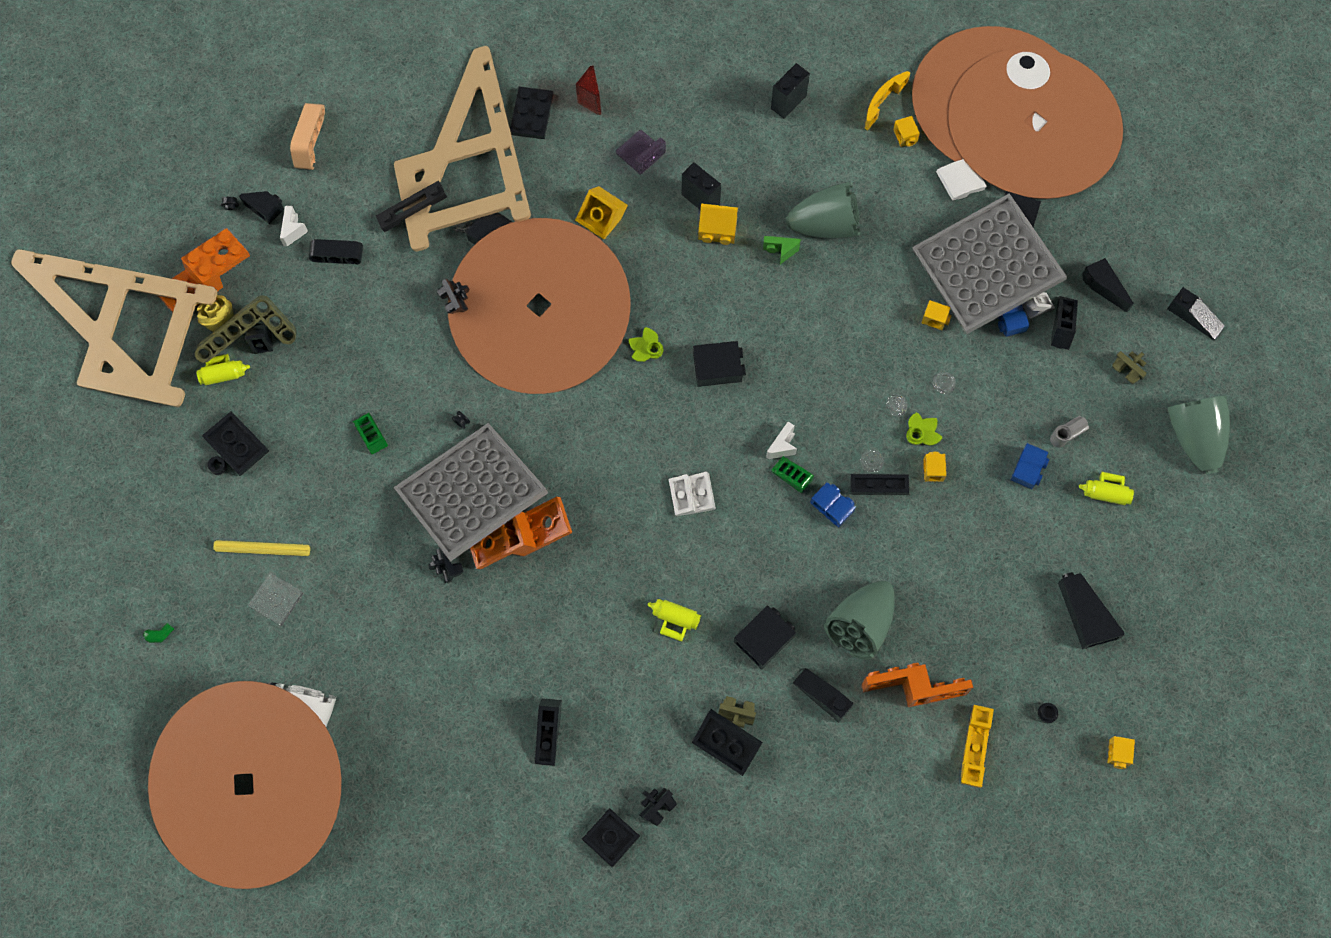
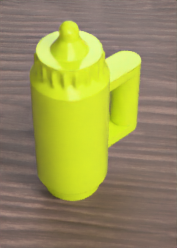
[197,354,250,386]
[1079,472,1134,506]
[648,599,701,642]

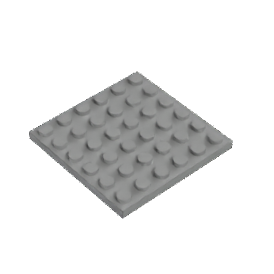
[912,193,1067,334]
[394,423,548,562]

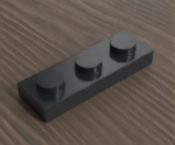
[850,474,909,495]

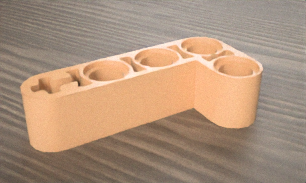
[290,103,325,170]

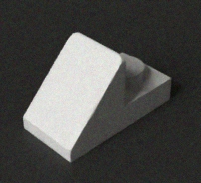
[280,206,308,246]
[1022,292,1055,319]
[766,422,797,459]

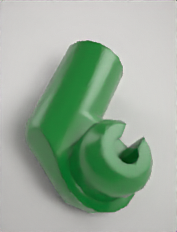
[143,623,174,643]

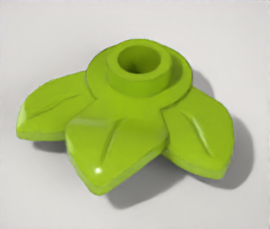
[628,327,664,362]
[906,412,942,446]

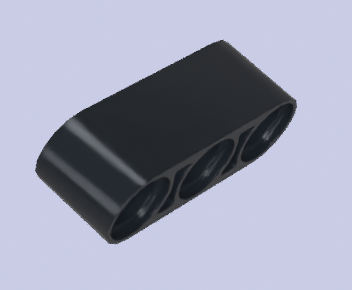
[309,239,363,264]

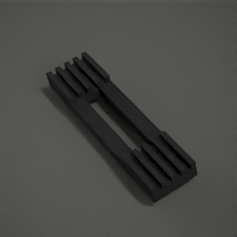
[376,181,447,233]

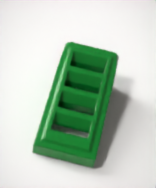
[353,413,388,454]
[771,456,814,494]

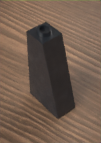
[1058,572,1125,650]

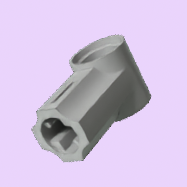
[1050,415,1089,448]

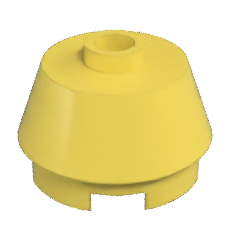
[197,295,234,332]

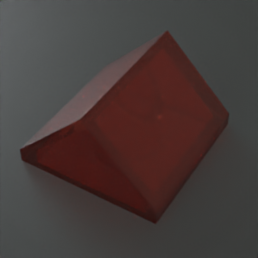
[576,65,601,115]

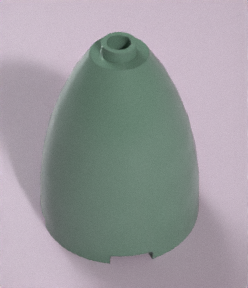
[786,181,861,239]
[1167,396,1230,474]
[824,581,895,660]

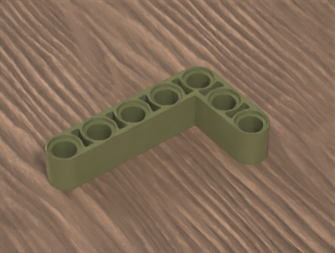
[195,295,296,362]

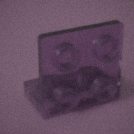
[616,130,666,175]

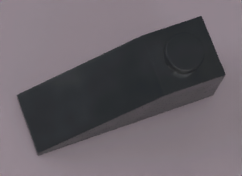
[1082,258,1134,312]
[1167,287,1225,340]
[1051,296,1078,350]
[793,668,854,723]
[535,698,562,766]

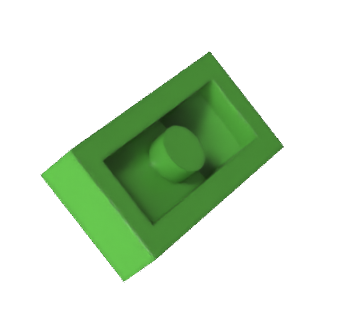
[763,236,801,265]

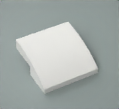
[936,159,987,200]
[669,472,716,516]

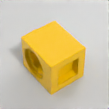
[893,116,920,147]
[921,300,952,330]
[923,452,946,482]
[1108,736,1135,769]

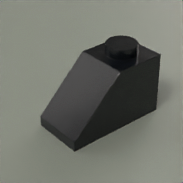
[239,191,284,224]
[245,323,273,354]

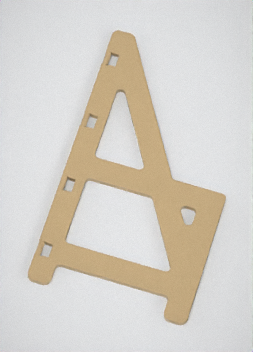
[394,46,531,252]
[11,250,217,407]

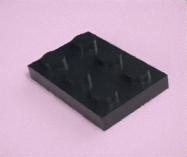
[510,86,554,140]
[202,411,269,476]
[692,709,763,776]

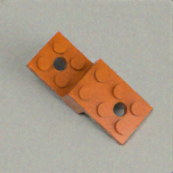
[157,228,250,313]
[470,497,572,570]
[862,663,973,708]

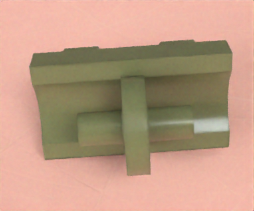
[1112,351,1147,385]
[718,696,756,728]

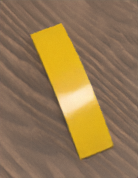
[865,71,910,131]
[961,705,994,788]

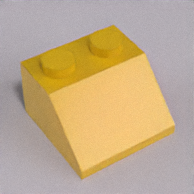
[575,186,628,239]
[698,204,738,245]

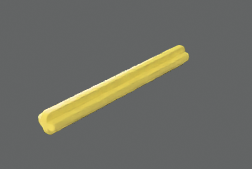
[213,540,311,556]

